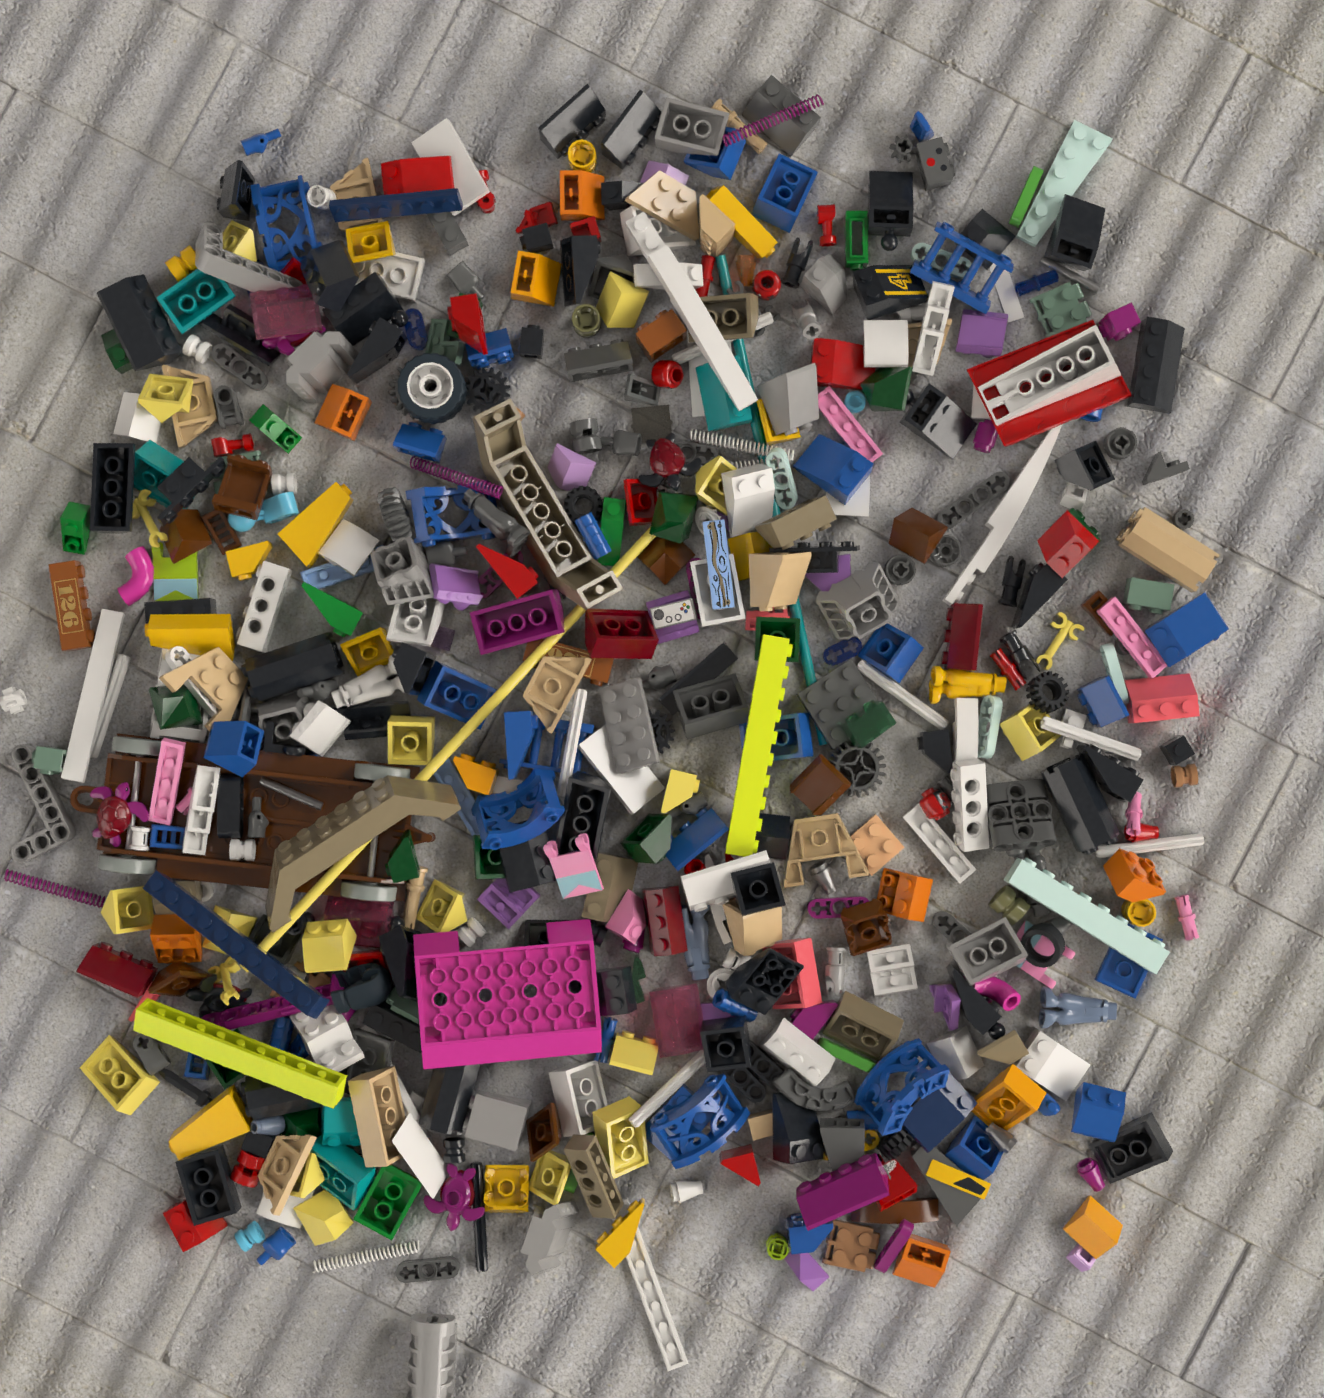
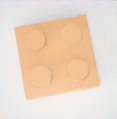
[851,814,905,876]

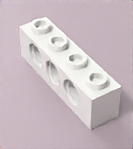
[236,561,293,653]
[950,759,989,852]

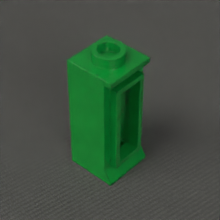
[844,210,869,271]

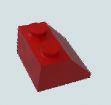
[447,293,488,355]
[1037,510,1099,578]
[163,1199,228,1252]

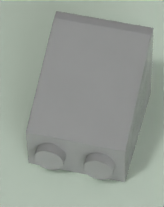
[757,363,819,436]
[463,1090,532,1151]

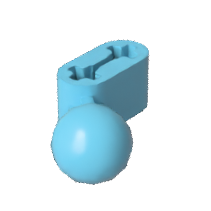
[228,492,299,532]

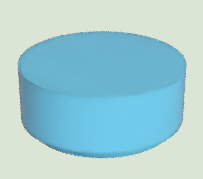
[844,391,866,413]

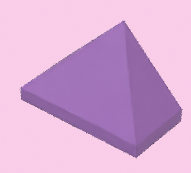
[784,1252,829,1291]

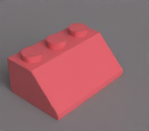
[1124,673,1200,723]
[762,938,822,1009]

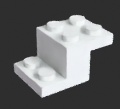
[289,1004,365,1072]

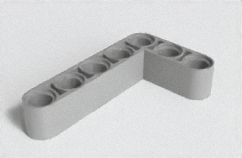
[195,221,305,307]
[11,744,76,862]

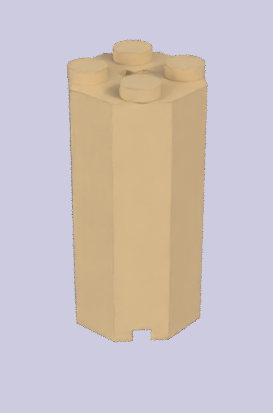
[1116,507,1219,593]

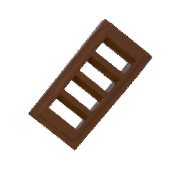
[201,509,242,555]
[1080,590,1114,637]

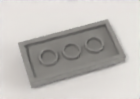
[599,677,660,774]

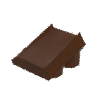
[790,754,851,816]
[840,898,892,956]

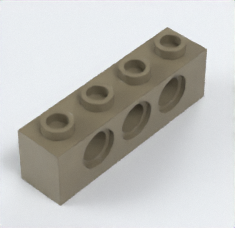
[564,1134,624,1219]

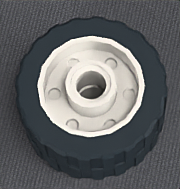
[397,353,467,424]

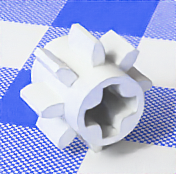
[0,687,27,714]

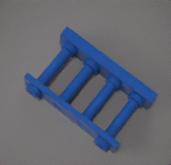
[910,221,1014,314]
[499,711,595,774]

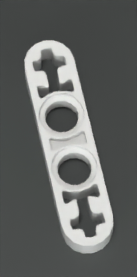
[165,646,217,717]

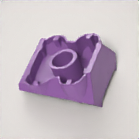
[955,309,1008,358]
[429,563,483,611]
[646,590,700,644]

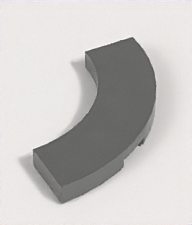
[772,1068,856,1111]

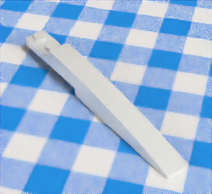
[625,212,758,411]
[942,425,1062,605]

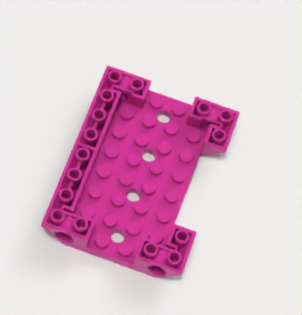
[413,919,602,1069]

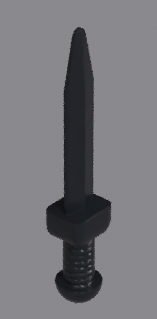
[158,1068,213,1107]

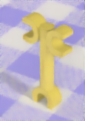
[132,489,168,548]
[1035,612,1085,670]
[208,957,241,1005]

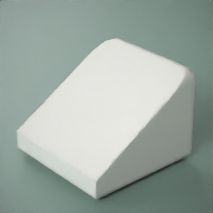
[1060,482,1088,511]

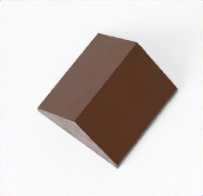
[889,508,948,564]
[159,509,212,564]

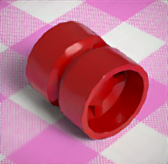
[230,1150,265,1188]

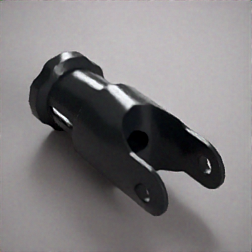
[780,237,813,289]
[998,555,1026,607]
[999,629,1040,680]

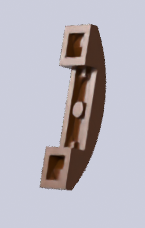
[851,1198,939,1224]

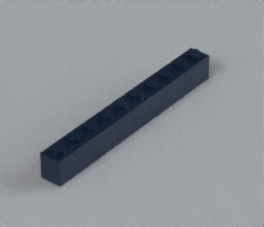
[143,870,330,1019]

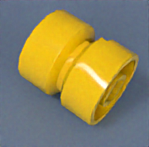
[568,139,597,173]
[165,245,198,282]
[1121,899,1156,927]

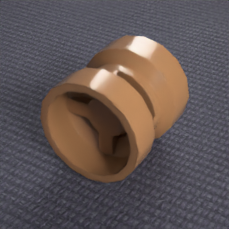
[1171,763,1198,787]

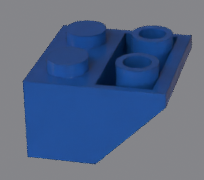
[465,328,515,370]
[204,721,264,777]
[786,1213,834,1254]

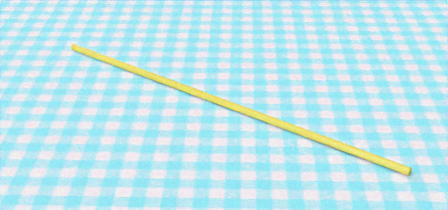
[240,526,656,972]

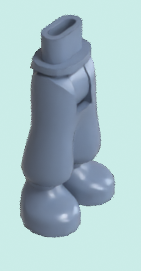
[681,905,710,980]
[1039,987,1117,1028]

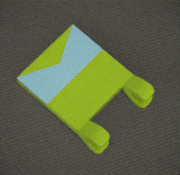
[151,542,199,601]

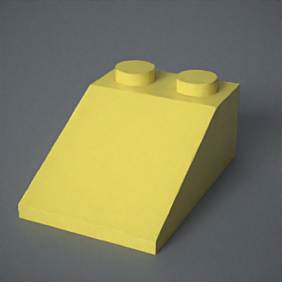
[80,1035,160,1115]
[592,1096,649,1179]

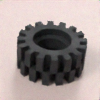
[564,486,603,525]
[1026,671,1069,714]
[876,1126,914,1161]

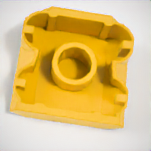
[484,1165,529,1213]

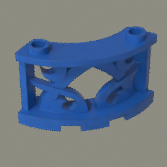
[251,175,323,272]
[406,480,497,547]
[471,769,565,850]
[854,1038,950,1136]
[650,1074,750,1169]

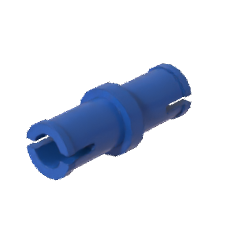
[594,1017,618,1063]

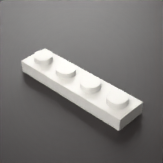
[902,803,976,884]

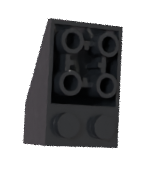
[1044,194,1106,271]
[1076,744,1144,802]
[725,948,804,1015]

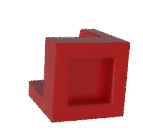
[570,216,602,242]

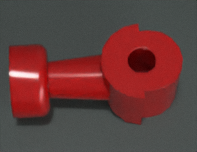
[476,170,496,214]
[817,204,837,247]
[211,433,254,458]

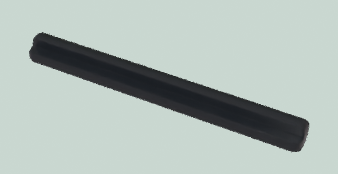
[470,1162,488,1272]

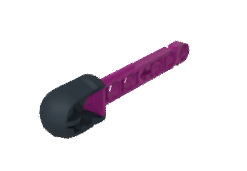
[201,963,392,1030]

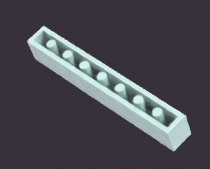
[1004,857,1170,974]

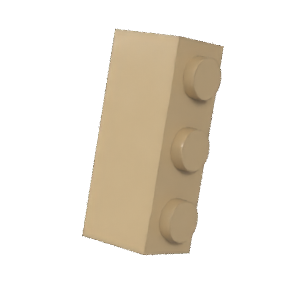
[699,194,735,258]

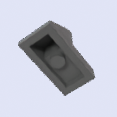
[1142,452,1190,485]

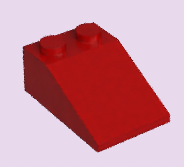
[380,156,454,195]
[810,338,876,391]
[476,544,539,599]

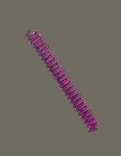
[723,94,824,147]
[410,456,503,499]
[4,869,105,908]

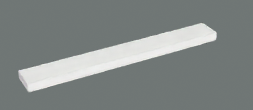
[61,609,125,783]
[612,1197,688,1371]

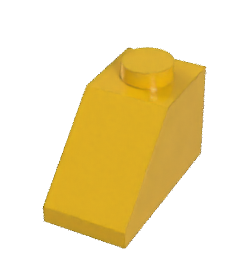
[225,541,273,581]

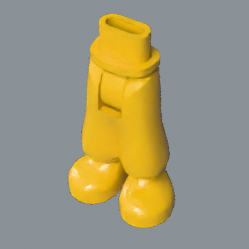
[929,666,1007,704]

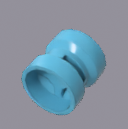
[234,1221,265,1252]

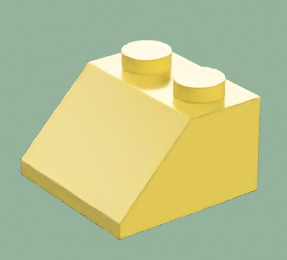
[999,704,1062,761]
[388,715,435,765]
[661,769,700,813]
[302,919,357,973]
[609,1030,659,1075]

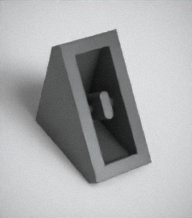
[624,374,661,406]

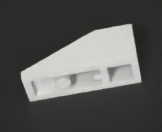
[633,263,703,290]

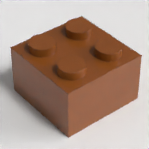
[636,309,687,363]

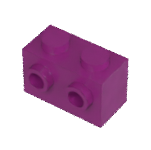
[1098,302,1141,342]

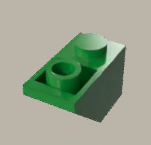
[249,404,302,454]
[60,501,91,555]

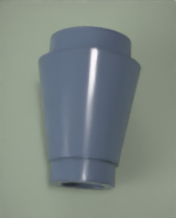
[250,1115,285,1136]

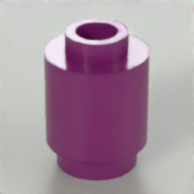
[973,419,998,453]

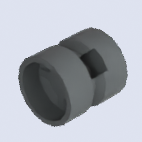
[570,418,602,454]

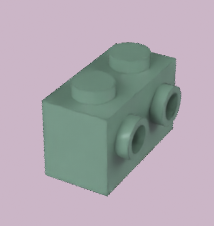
[1122,577,1175,615]
[32,746,68,775]

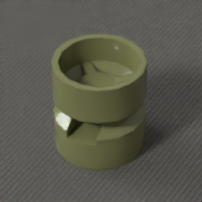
[572,304,601,338]
[988,884,1030,926]

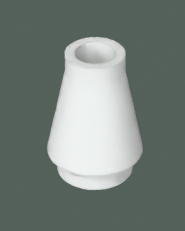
[670,1181,703,1203]

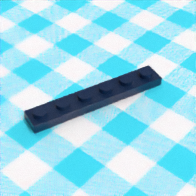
[329,188,463,222]

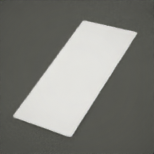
[392,1113,448,1199]

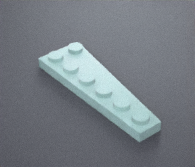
[1015,120,1113,247]

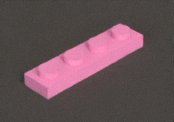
[818,386,883,463]
[1096,597,1167,679]
[148,737,186,826]

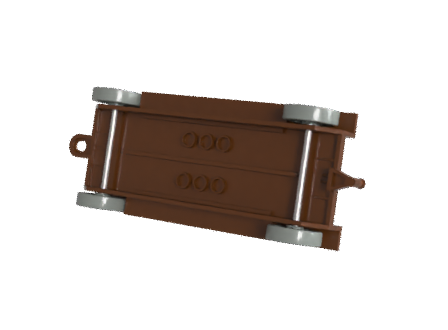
[70,733,436,902]

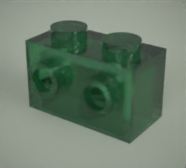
[841,700,896,748]

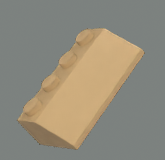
[348,1066,406,1167]

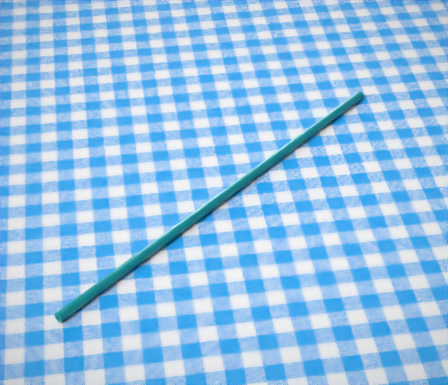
[715,255,827,746]

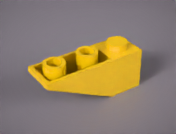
[595,1198,645,1268]

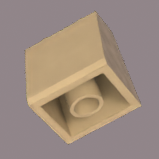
[749,552,811,611]
[722,898,782,956]

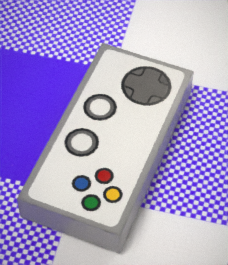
[650,598,698,630]

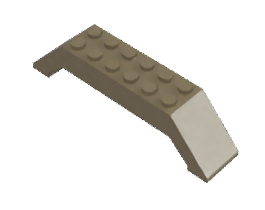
[472,398,623,610]
[265,775,461,933]

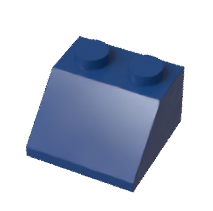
[684,127,746,180]
[393,422,447,463]
[858,623,924,683]
[1077,676,1129,727]
[1071,1082,1126,1142]
[945,1115,1004,1180]

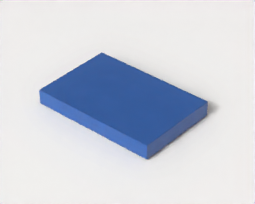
[1094,923,1163,999]

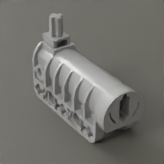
[407,1313,457,1398]

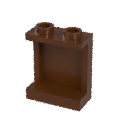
[212,454,272,521]

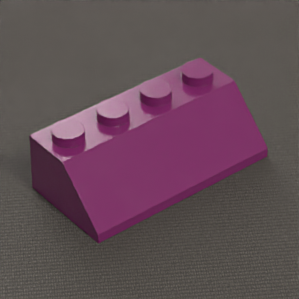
[469,589,565,655]
[796,1153,889,1231]

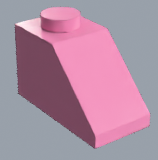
[605,889,646,944]

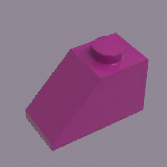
[790,1000,838,1040]

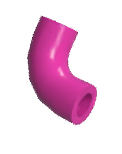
[117,546,154,606]
[963,975,1021,1011]

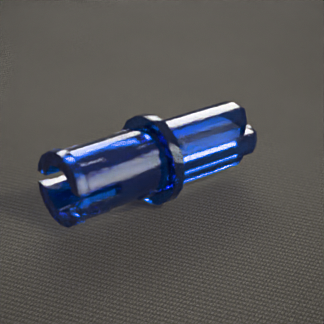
[1014,270,1059,297]

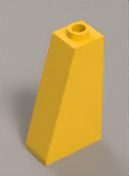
[706,185,778,259]
[278,482,354,568]
[145,614,235,661]
[168,1085,253,1160]

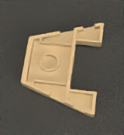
[159,647,248,732]
[784,813,869,888]

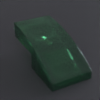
[632,954,646,1004]

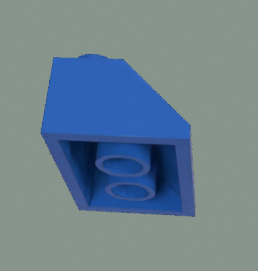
[665,807,729,871]

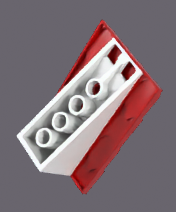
[966,320,1132,447]

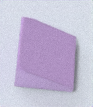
[1066,1244,1096,1272]

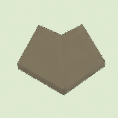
[977,1030,1029,1065]

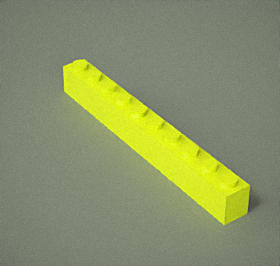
[725,634,793,857]
[133,998,347,1109]

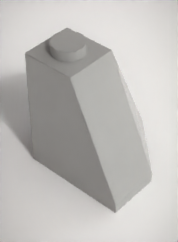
[800,254,847,316]

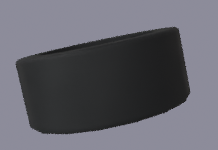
[1020,923,1065,968]

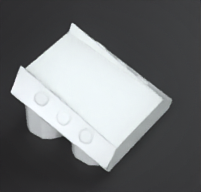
[289,700,351,757]

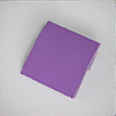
[477,879,541,929]

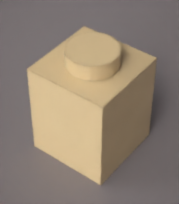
[747,1109,773,1141]

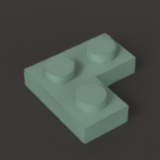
[425,319,465,365]

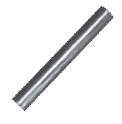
[1039,255,1100,294]
[259,776,324,811]

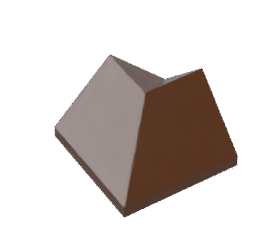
[637,536,696,585]
[148,962,209,997]
[526,1103,562,1162]

